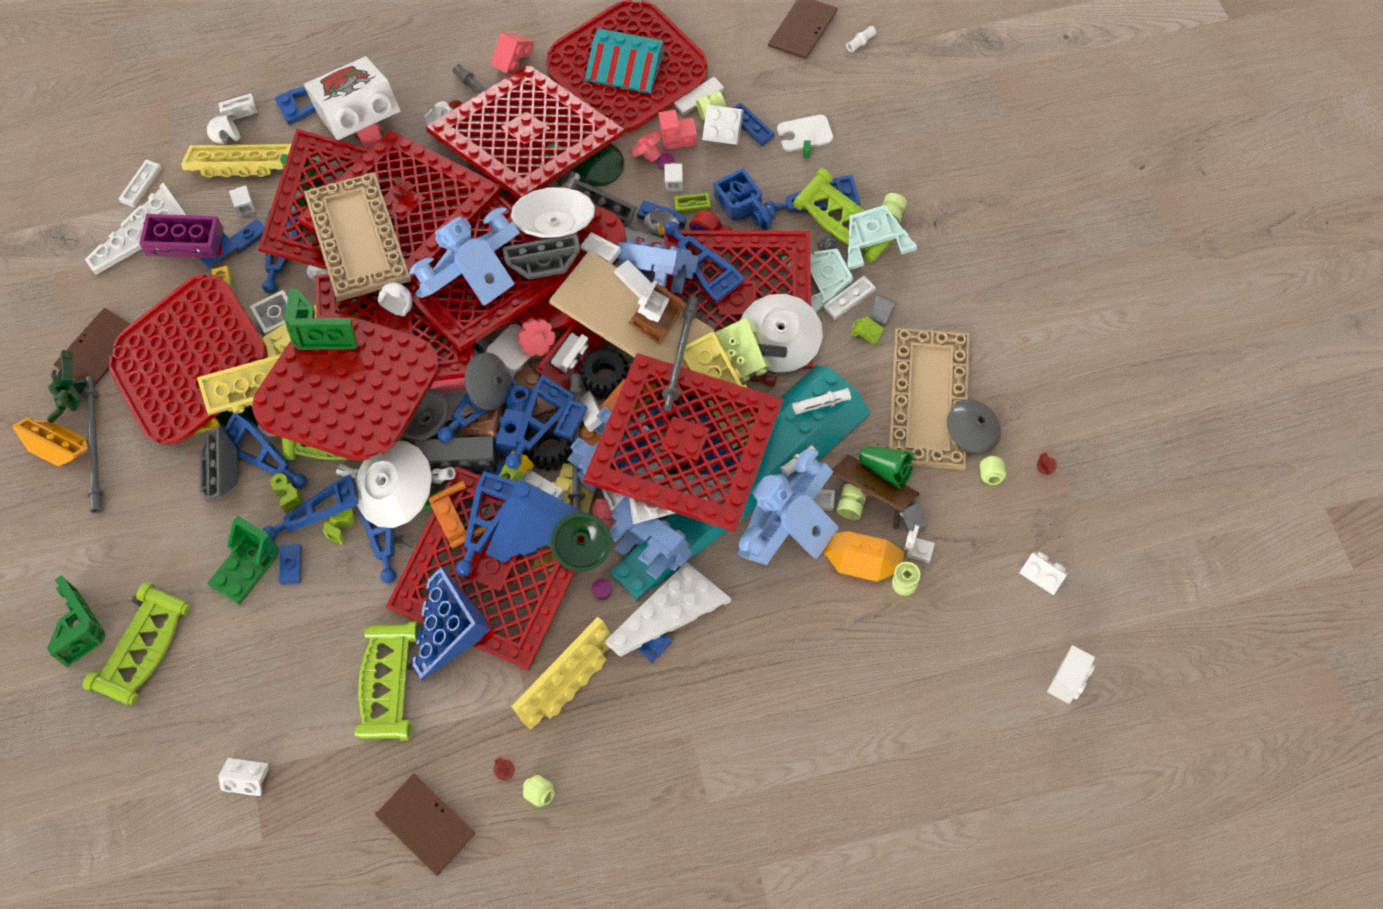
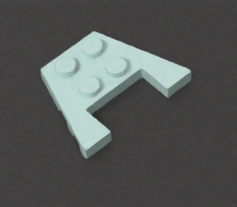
[847,205,917,270]
[781,249,853,313]

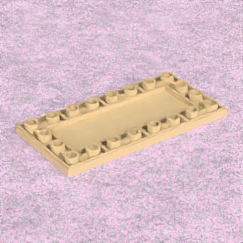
[304,173,411,302]
[549,250,714,369]
[889,328,970,470]

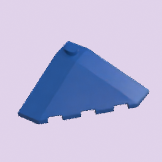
[486,479,582,563]
[412,567,490,680]

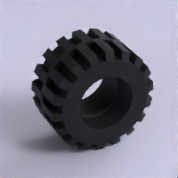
[581,348,628,399]
[524,418,573,471]

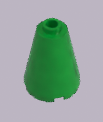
[859,446,915,489]

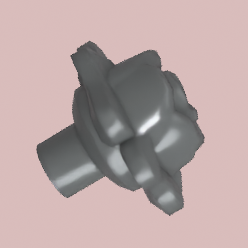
[818,233,836,251]

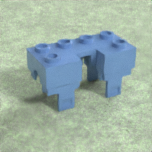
[617,240,699,294]
[567,406,642,493]
[609,496,692,579]

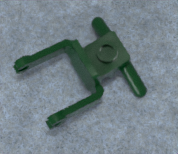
[47,350,88,423]

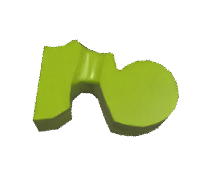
[270,473,303,513]
[322,508,356,545]

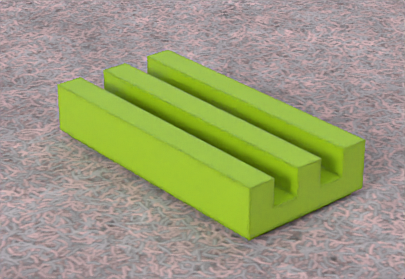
[674,193,711,214]

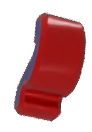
[689,210,732,231]

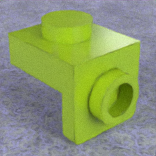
[851,316,884,345]

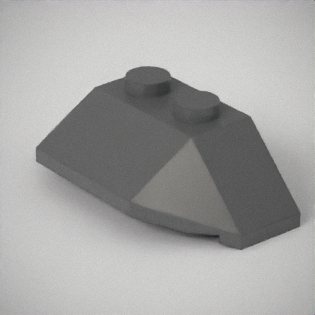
[571,179,637,227]
[503,234,580,279]
[200,426,238,502]

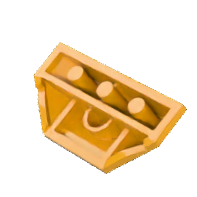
[13,417,88,467]
[823,531,905,582]

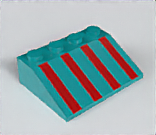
[585,28,664,94]

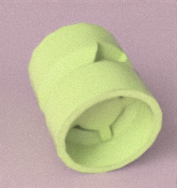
[696,91,726,120]
[882,193,907,224]
[836,484,867,520]
[892,562,921,596]

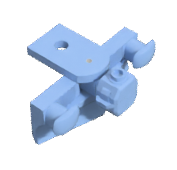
[409,207,520,305]
[738,449,839,565]

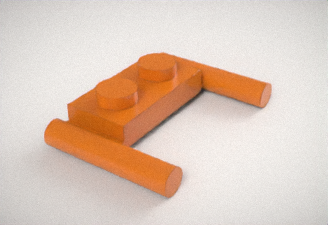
[428,481,487,549]

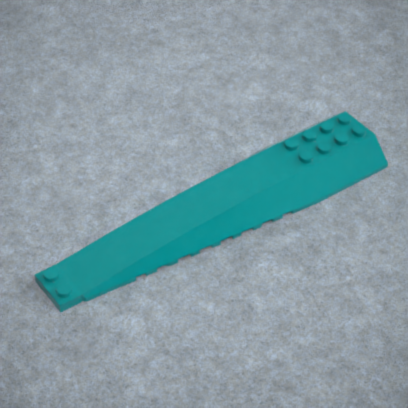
[610,365,871,601]

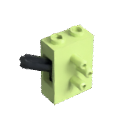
[714,318,788,384]

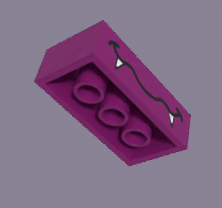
[139,214,224,258]

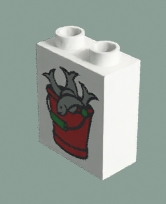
[304,56,401,140]

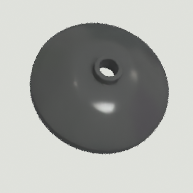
[465,353,511,410]
[402,389,449,441]
[947,400,1001,454]

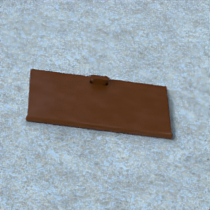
[767,0,838,59]
[53,308,130,386]
[832,454,920,512]
[375,773,476,876]

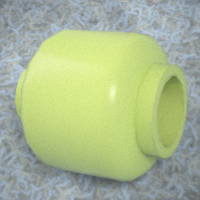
[979,456,1006,485]
[523,775,555,807]

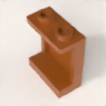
[628,283,687,344]

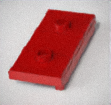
[534,320,606,389]

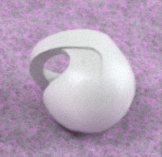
[207,115,241,145]

